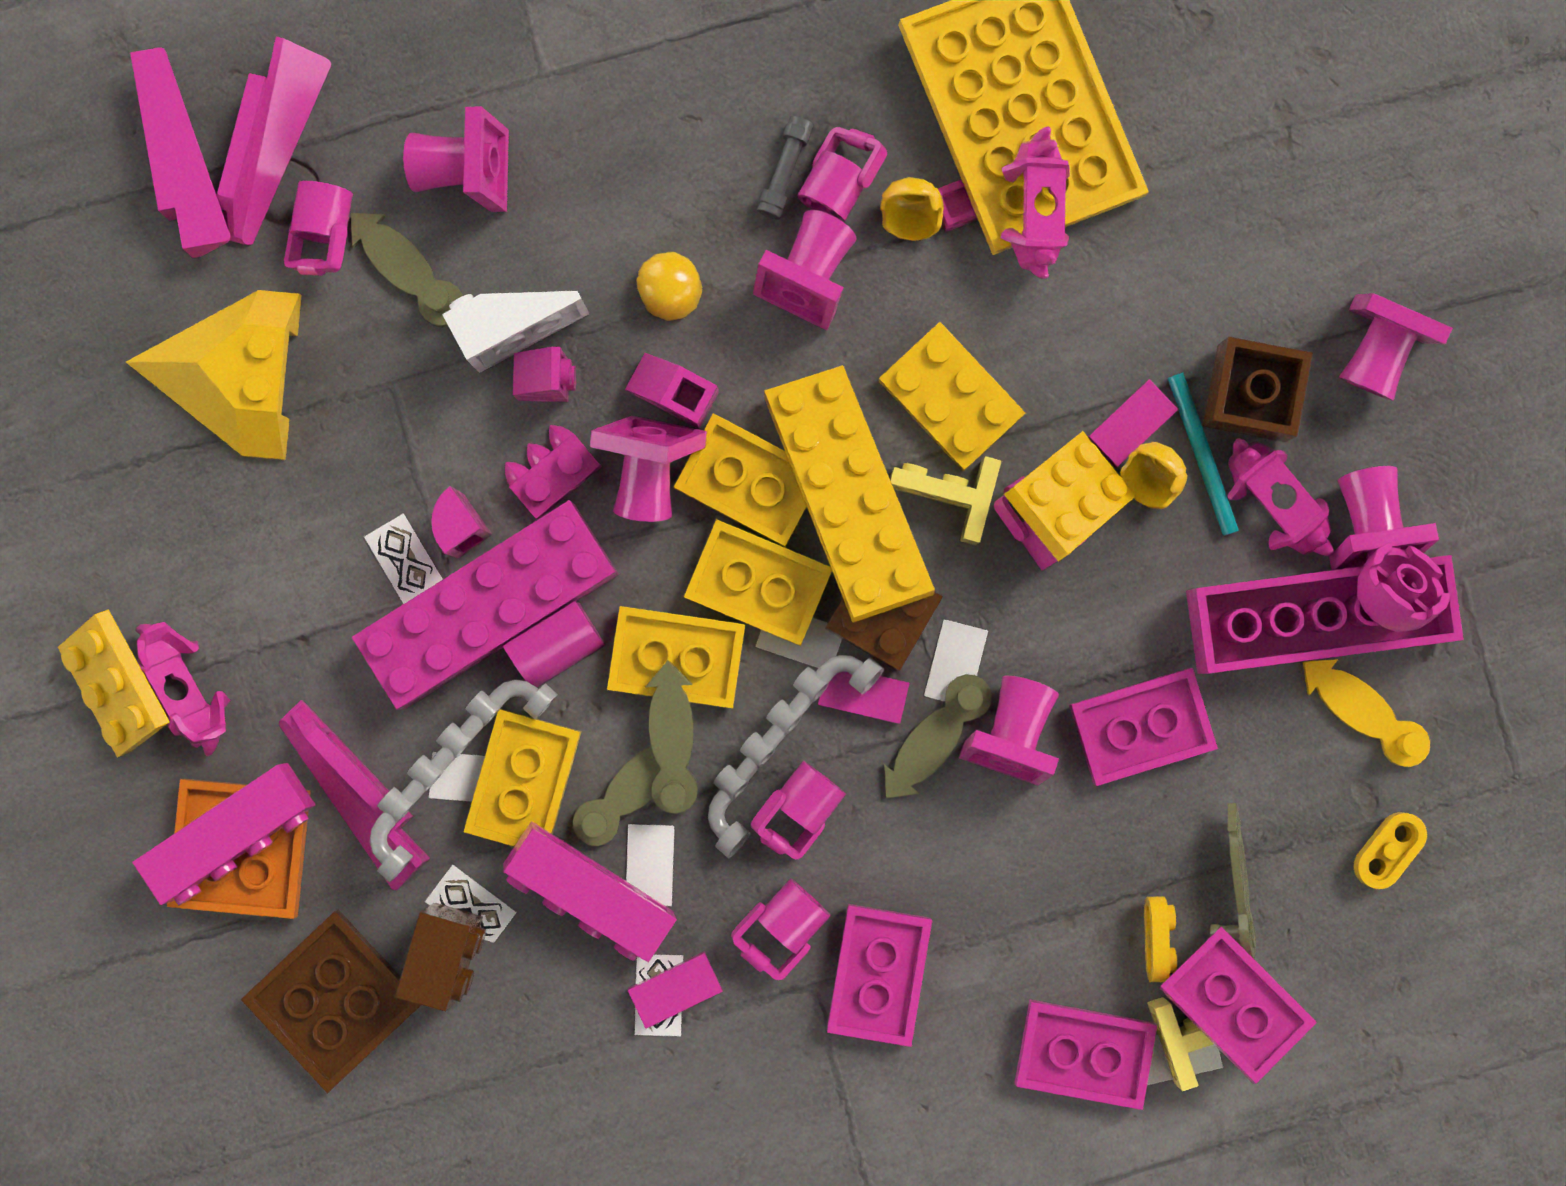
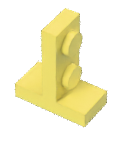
[890,456,1001,545]
[1147,997,1213,1092]

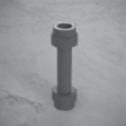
[757,116,814,220]

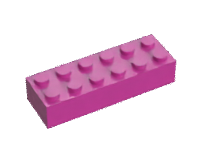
[352,500,619,710]
[1186,555,1464,674]

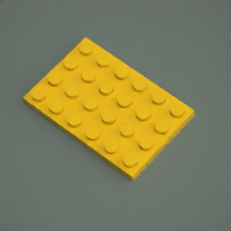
[898,0,1149,255]

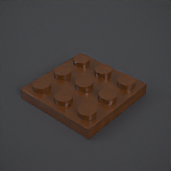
[241,909,421,1094]

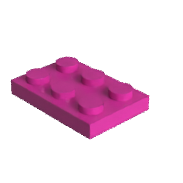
[1069,668,1218,786]
[827,904,932,1047]
[1159,927,1317,1084]
[1015,999,1157,1110]

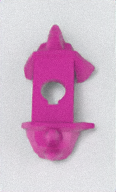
[1001,126,1070,279]
[1227,438,1334,556]
[135,622,231,756]

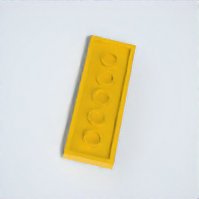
[764,365,935,623]

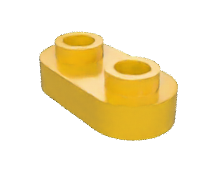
[1354,812,1427,889]
[1144,896,1177,983]

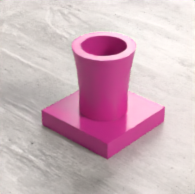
[403,106,509,212]
[753,210,857,330]
[1338,293,1453,401]
[590,416,707,522]
[1329,466,1439,570]
[959,676,1059,786]

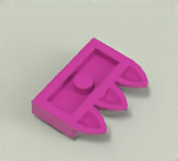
[505,425,602,520]

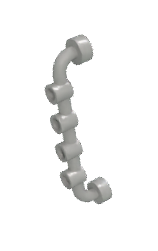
[708,655,884,858]
[370,680,558,882]

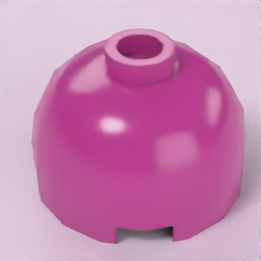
[1356,543,1450,632]

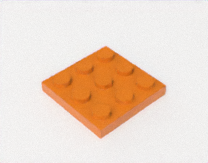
[167,779,311,919]

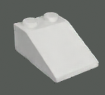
[442,291,589,373]

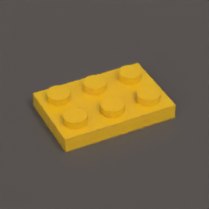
[878,322,1026,471]
[674,413,807,547]
[1004,431,1136,562]
[684,519,832,646]
[607,606,745,708]
[58,609,170,758]
[463,709,581,846]

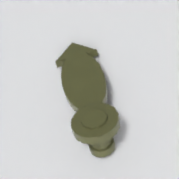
[351,213,463,328]
[646,660,698,814]
[884,674,992,798]
[573,746,689,846]
[1210,803,1256,958]

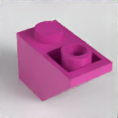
[513,347,576,402]
[625,353,719,429]

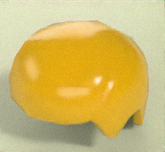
[880,177,944,241]
[636,252,702,321]
[1120,442,1188,509]

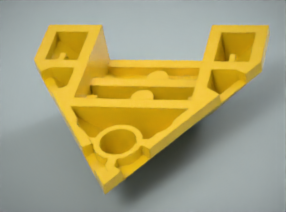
[126,290,302,460]

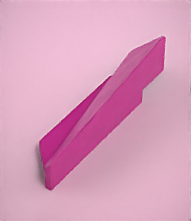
[217,37,331,245]
[130,48,230,258]
[279,700,430,890]

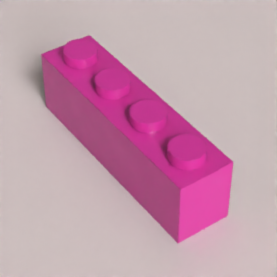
[132,763,316,906]
[503,821,677,963]

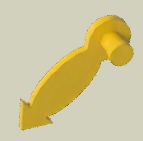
[1302,659,1430,767]

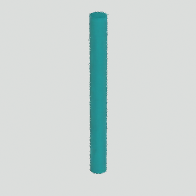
[1167,373,1239,536]

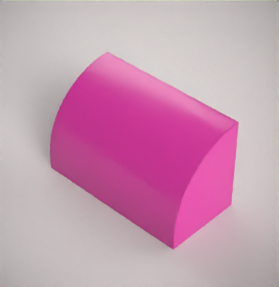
[432,486,492,558]
[503,601,605,687]

